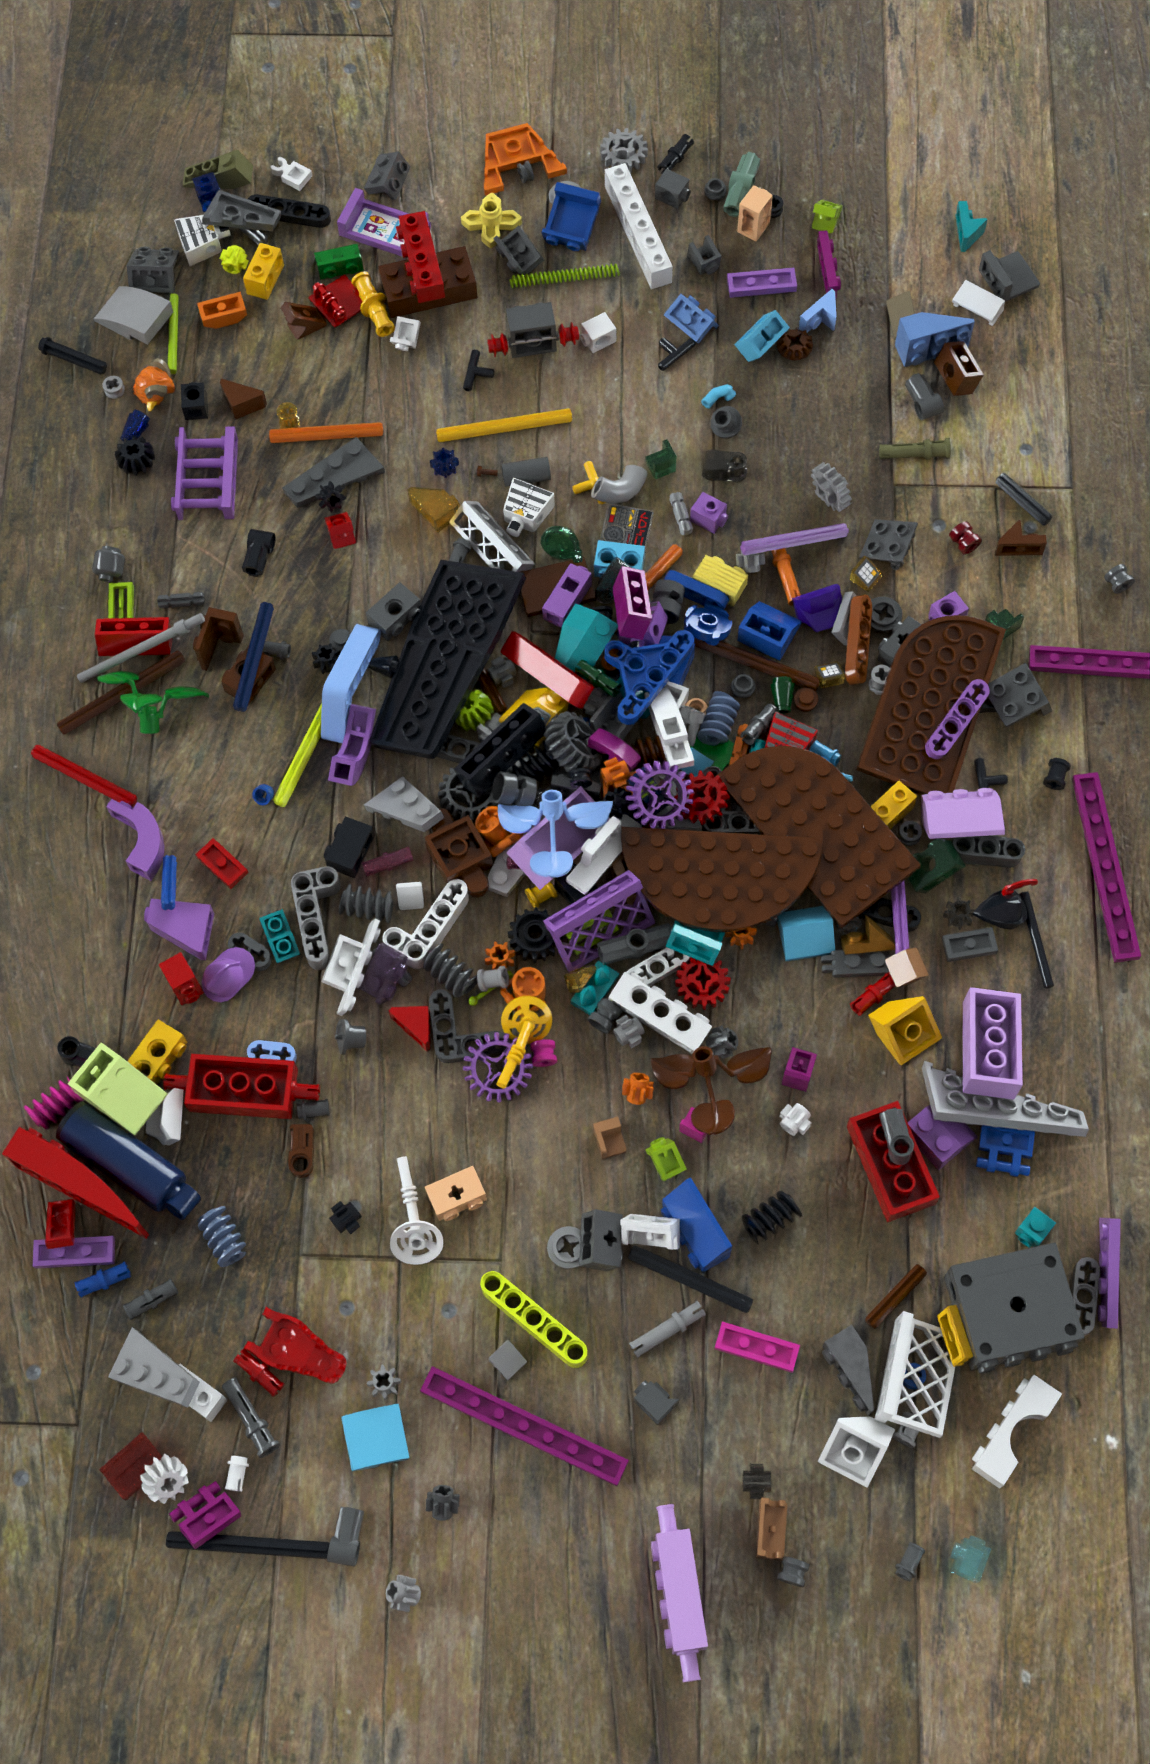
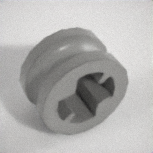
[102,376,125,399]

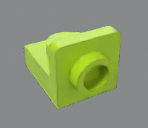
[645,1137,687,1181]

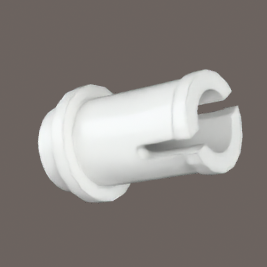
[225,1456,249,1492]

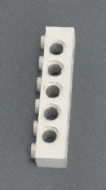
[605,163,673,289]

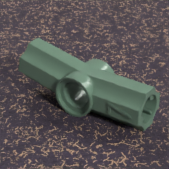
[723,152,760,217]

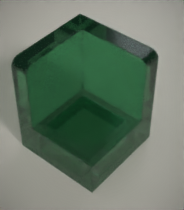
[645,439,677,479]
[985,609,1024,640]

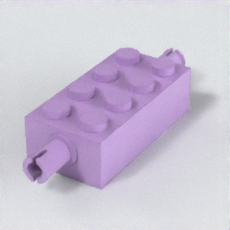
[651,1504,708,1682]

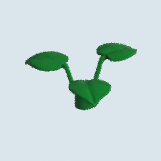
[97,671,209,734]

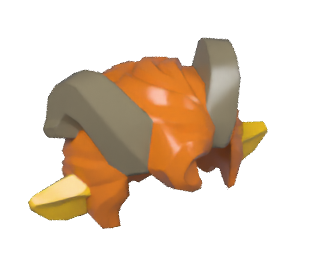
[132,358,175,412]

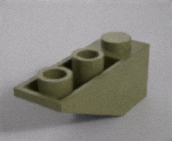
[182,150,253,189]

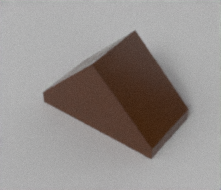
[220,379,267,420]

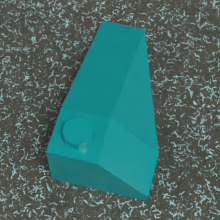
[555,604,618,706]

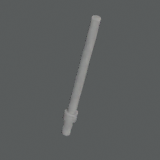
[77,613,205,683]

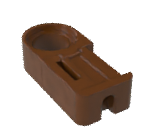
[288,1124,314,1178]

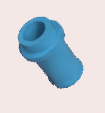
[809,740,842,767]

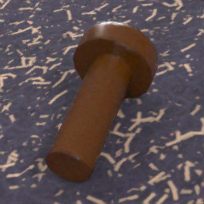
[477,466,498,477]

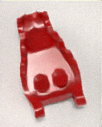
[244,1307,347,1384]

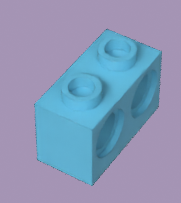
[734,310,790,362]
[594,540,645,580]

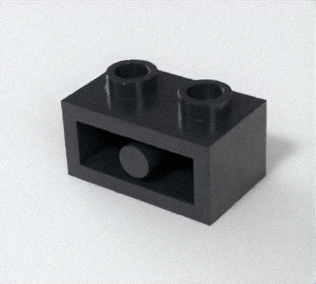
[324,816,375,878]

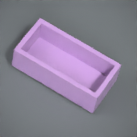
[506,786,610,890]

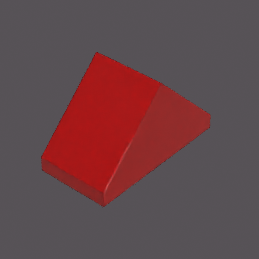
[388,1006,430,1052]

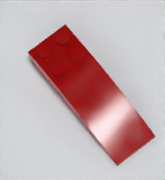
[2,1127,149,1239]

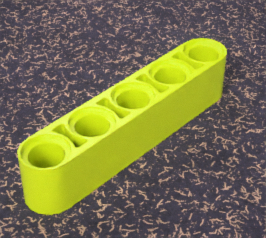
[480,1271,588,1368]

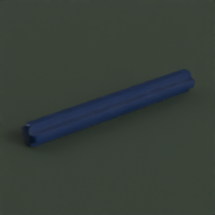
[233,602,274,712]

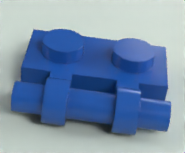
[976,1125,1035,1177]

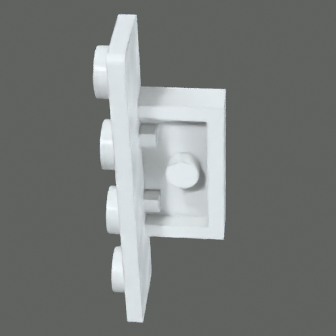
[566,814,642,894]
[321,918,381,1016]

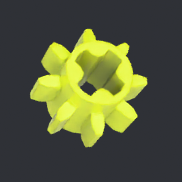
[219,245,249,274]

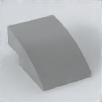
[94,286,173,345]

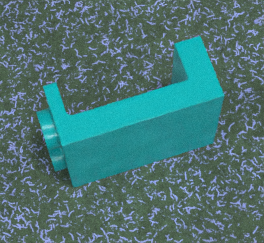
[665,920,725,966]

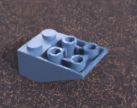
[895,312,975,367]

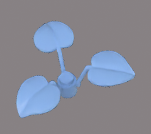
[498,790,613,878]

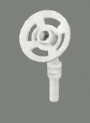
[390,1156,443,1265]

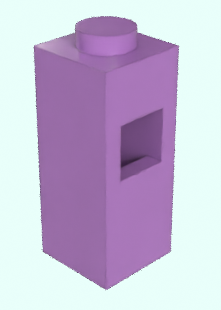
[542,563,592,628]

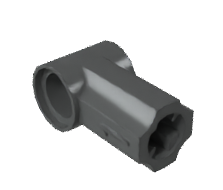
[905,373,944,420]
[879,1108,914,1165]
[327,1507,364,1567]

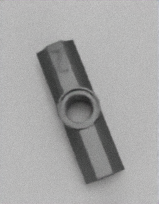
[597,923,672,965]

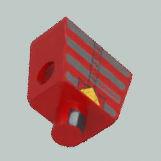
[765,712,818,750]

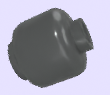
[92,546,125,583]

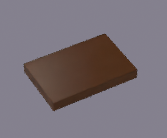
[520,557,596,617]

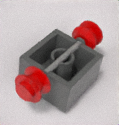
[487,302,579,358]

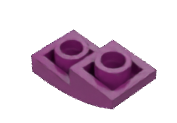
[587,728,641,772]

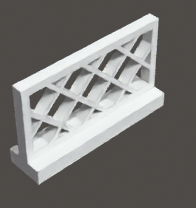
[875,1311,955,1438]

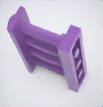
[171,427,238,520]

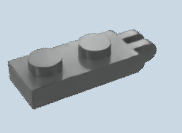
[821,950,891,978]

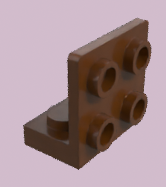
[193,607,244,671]

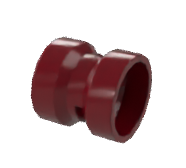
[949,521,982,555]

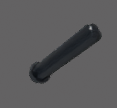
[38,337,107,375]

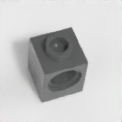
[655,169,691,209]

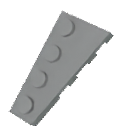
[108,1327,200,1408]

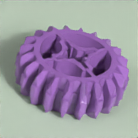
[625,761,694,829]
[463,1032,533,1102]

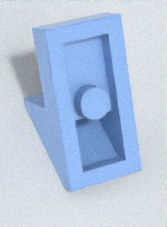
[799,289,836,333]

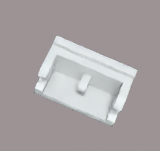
[952,280,1005,326]
[620,1214,680,1250]

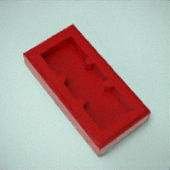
[45,1199,76,1249]

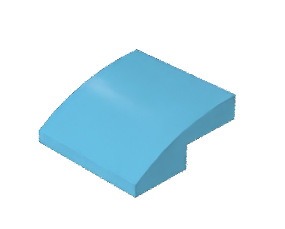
[341,1404,410,1471]

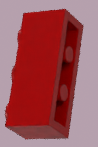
[94,617,172,656]

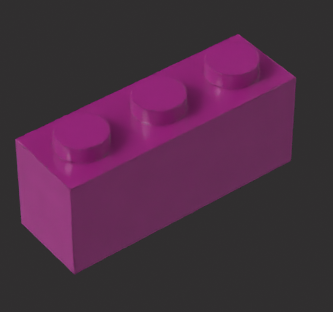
[613,566,652,640]

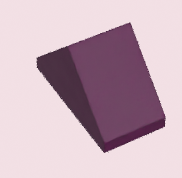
[781,1047,817,1092]

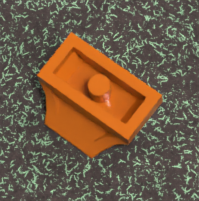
[197,292,247,329]

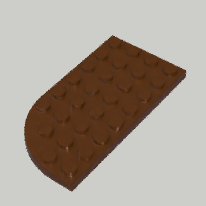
[856,615,1006,795]
[716,746,921,928]

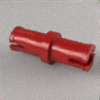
[850,972,896,1016]
[233,1349,285,1397]

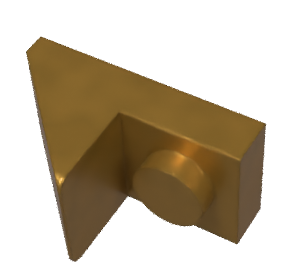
[841,915,896,954]

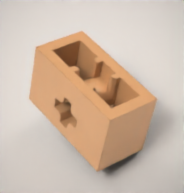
[425,1166,487,1221]

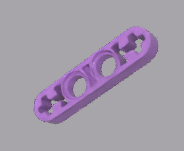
[925,679,989,759]

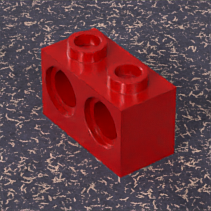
[158,952,204,1005]

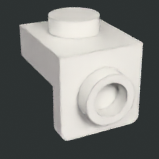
[390,316,421,351]

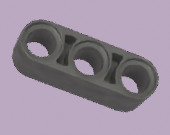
[949,836,1026,868]

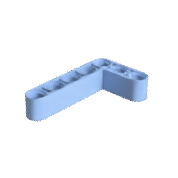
[321,624,381,743]

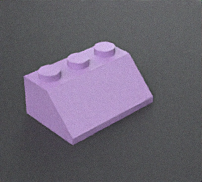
[921,788,1005,839]

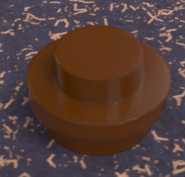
[794,688,818,712]

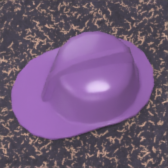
[202,947,255,1002]

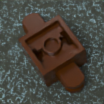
[424,809,493,898]

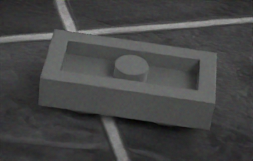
[942,927,998,962]

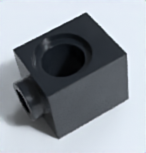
[181,382,208,420]

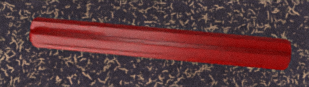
[31,745,138,807]

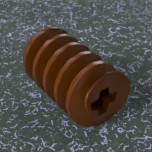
[631,735,667,770]

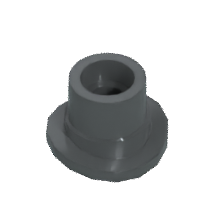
[711,406,742,438]
[335,1019,366,1055]

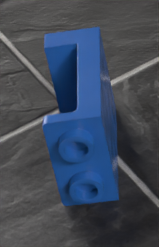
[541,182,601,251]

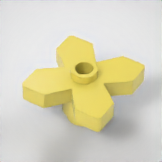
[461,193,522,248]

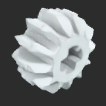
[140,1454,189,1504]

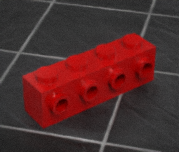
[396,211,445,303]

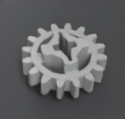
[600,128,648,173]
[811,462,852,512]

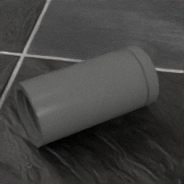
[501,457,551,487]

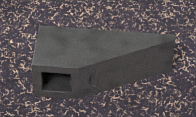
[822,1324,874,1416]

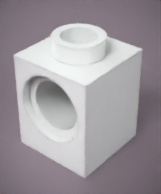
[580,312,616,353]

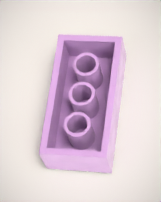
[963,987,1023,1100]

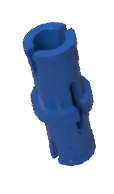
[74,1261,131,1298]

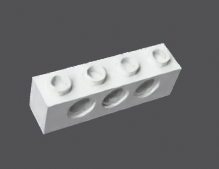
[608,972,712,1054]

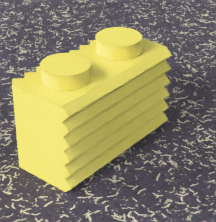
[693,555,748,606]

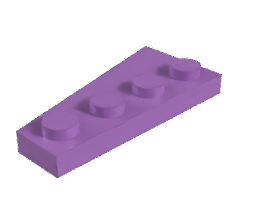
[1098,1218,1121,1329]

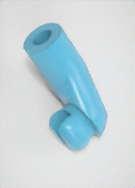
[701,384,736,409]

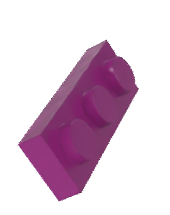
[817,230,841,300]

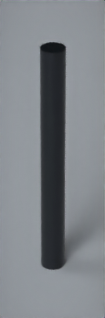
[1019,891,1054,989]

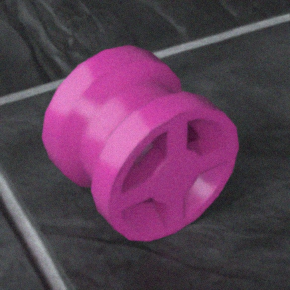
[530,1039,557,1067]

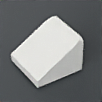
[396,882,424,910]

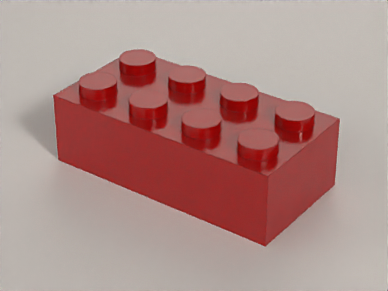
[847,1101,940,1223]

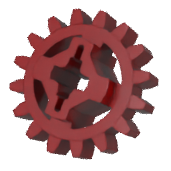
[674,770,729,825]
[675,957,731,1010]

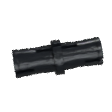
[657,134,694,174]

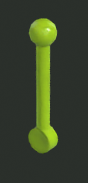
[468,971,514,1006]

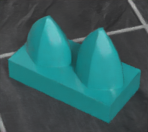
[570,960,619,1015]

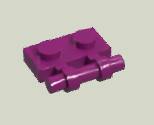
[169,1481,241,1549]

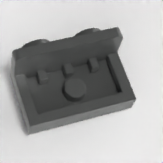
[364,151,410,200]
[493,225,544,277]
[589,688,635,740]

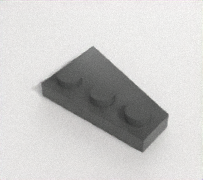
[202,190,281,231]

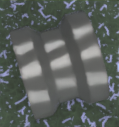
[1104,564,1135,594]
[777,1556,810,1587]

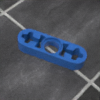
[663,570,729,610]

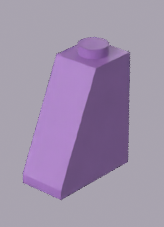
[144,899,214,960]

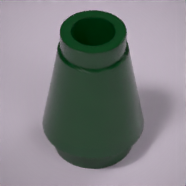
[770,676,794,714]

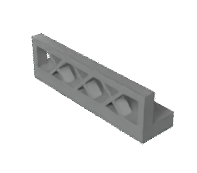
[449,501,535,572]

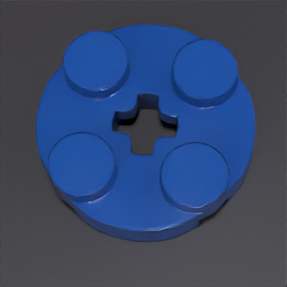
[684,604,732,645]

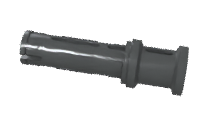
[221,1377,280,1458]

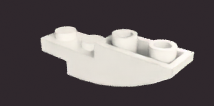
[644,687,694,769]

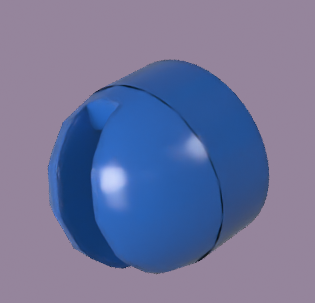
[252,784,274,805]

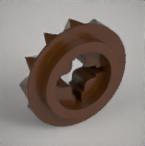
[777,327,813,360]

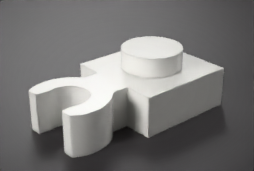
[271,157,312,191]

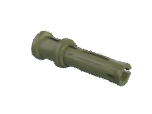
[879,438,951,460]

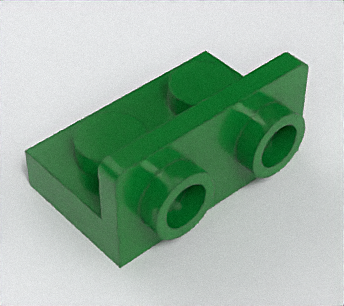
[314,244,364,280]

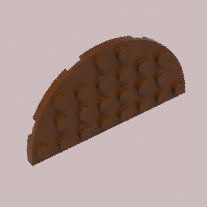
[621,826,823,932]

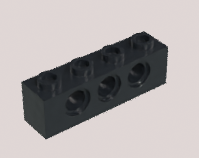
[454,703,546,798]

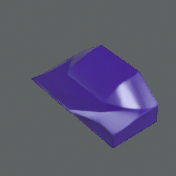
[792,584,842,632]

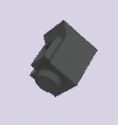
[687,235,721,275]
[634,1380,679,1425]

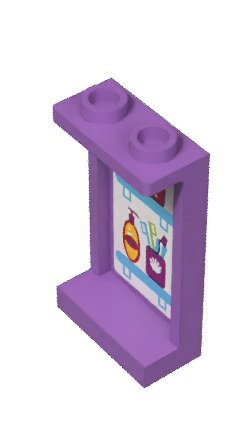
[337,188,431,256]

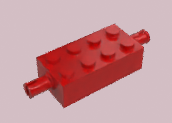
[163,1054,320,1119]

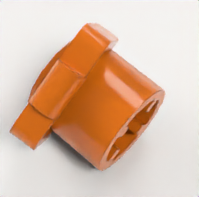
[475,806,524,857]
[500,967,546,1015]

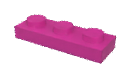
[714,1322,800,1373]

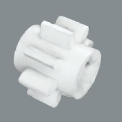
[779,1103,811,1136]

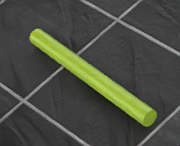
[168,293,179,374]

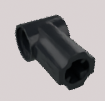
[242,529,276,577]
[57,1036,96,1067]

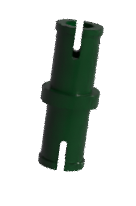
[575,660,622,697]

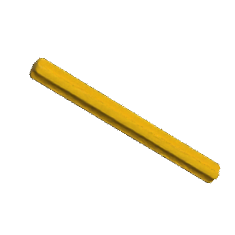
[436,408,572,442]

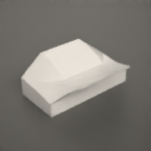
[146,1088,184,1145]

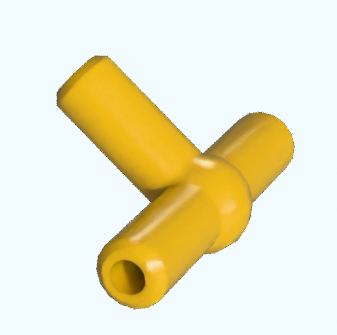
[572,461,605,504]

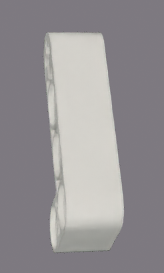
[383,879,469,969]

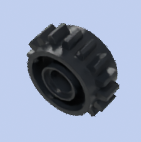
[508,907,563,963]

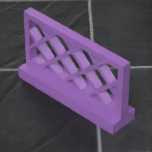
[543,870,655,974]

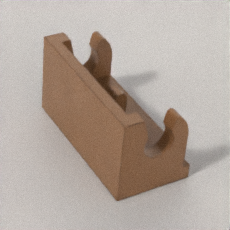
[756,1498,787,1561]

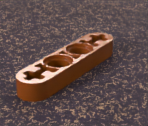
[845,595,872,685]

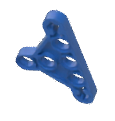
[604,630,694,725]

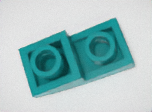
[259,909,301,964]

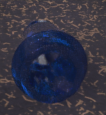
[120,409,150,442]

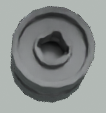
[651,579,685,624]
[492,771,537,806]

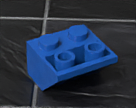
[737,601,802,661]

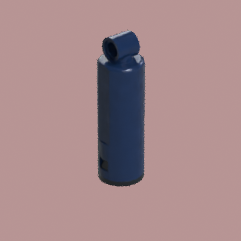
[56,1101,201,1220]

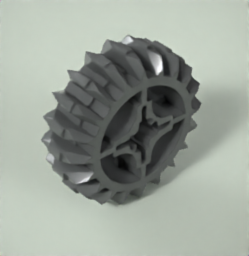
[544,711,603,772]
[438,762,498,825]

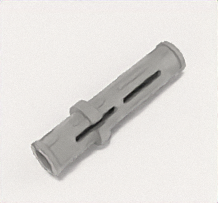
[629,1301,706,1358]

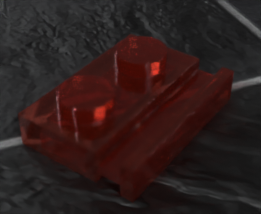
[99,1432,163,1501]

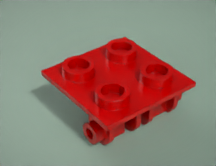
[308,274,363,328]

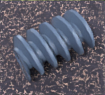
[697,691,740,746]
[197,1206,247,1267]

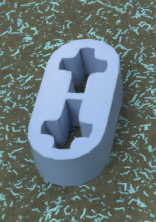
[247,1040,297,1062]

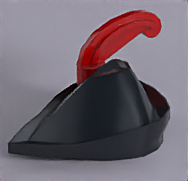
[972,879,1038,930]

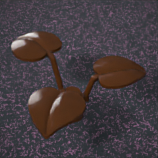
[651,1046,772,1135]

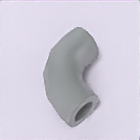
[591,465,648,504]

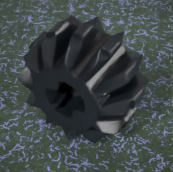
[115,435,155,476]

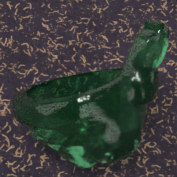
[541,526,583,563]

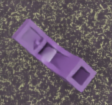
[328,704,376,786]
[106,799,164,881]

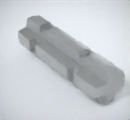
[669,492,693,536]

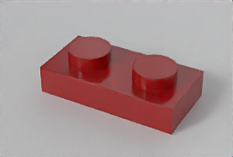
[195,838,249,890]

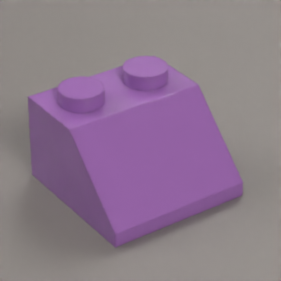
[908,1105,977,1171]

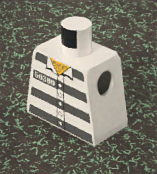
[174,215,231,266]
[503,478,555,537]

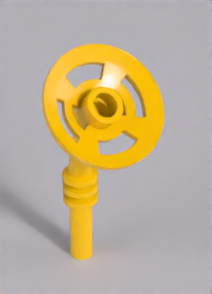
[496,996,552,1089]

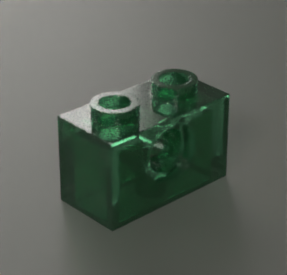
[908,839,966,894]

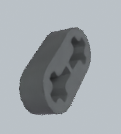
[228,933,272,971]

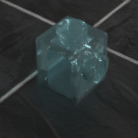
[950,1536,991,1583]

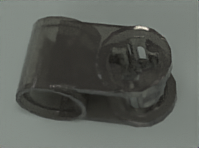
[702,450,747,482]
[595,557,633,604]

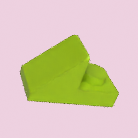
[812,200,843,233]

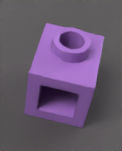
[690,492,728,534]

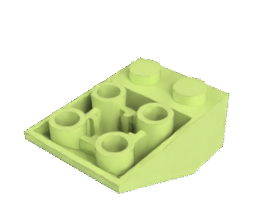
[68,1043,168,1135]

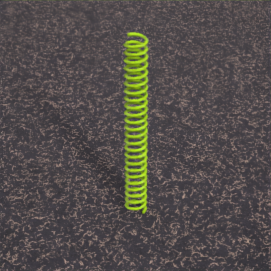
[509,263,620,288]

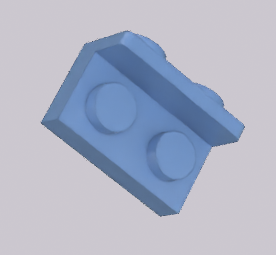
[664,294,719,344]

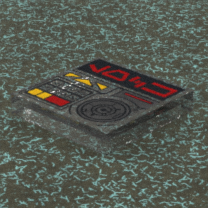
[600,503,654,553]

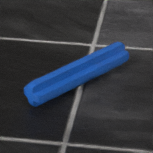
[161,855,177,911]

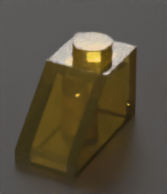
[407,487,460,532]

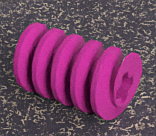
[24,1075,83,1130]

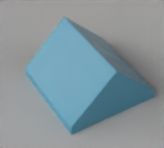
[777,906,835,961]

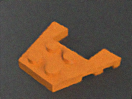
[484,123,567,196]

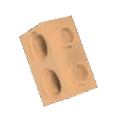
[737,185,773,241]

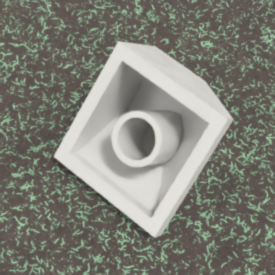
[818,1416,895,1488]

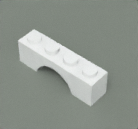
[972,1375,1062,1489]

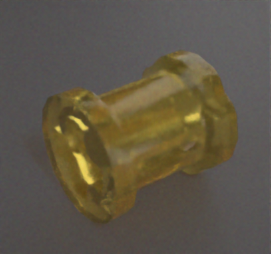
[277,402,300,429]

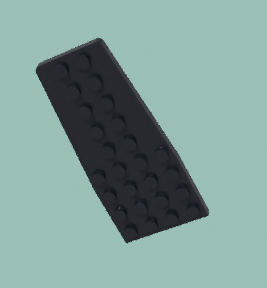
[370,560,526,759]

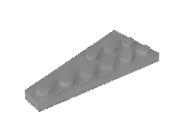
[922,1061,1089,1137]

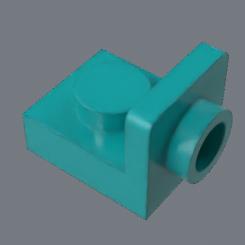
[1015,1207,1056,1248]

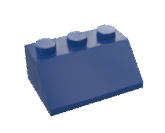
[660,1177,732,1273]

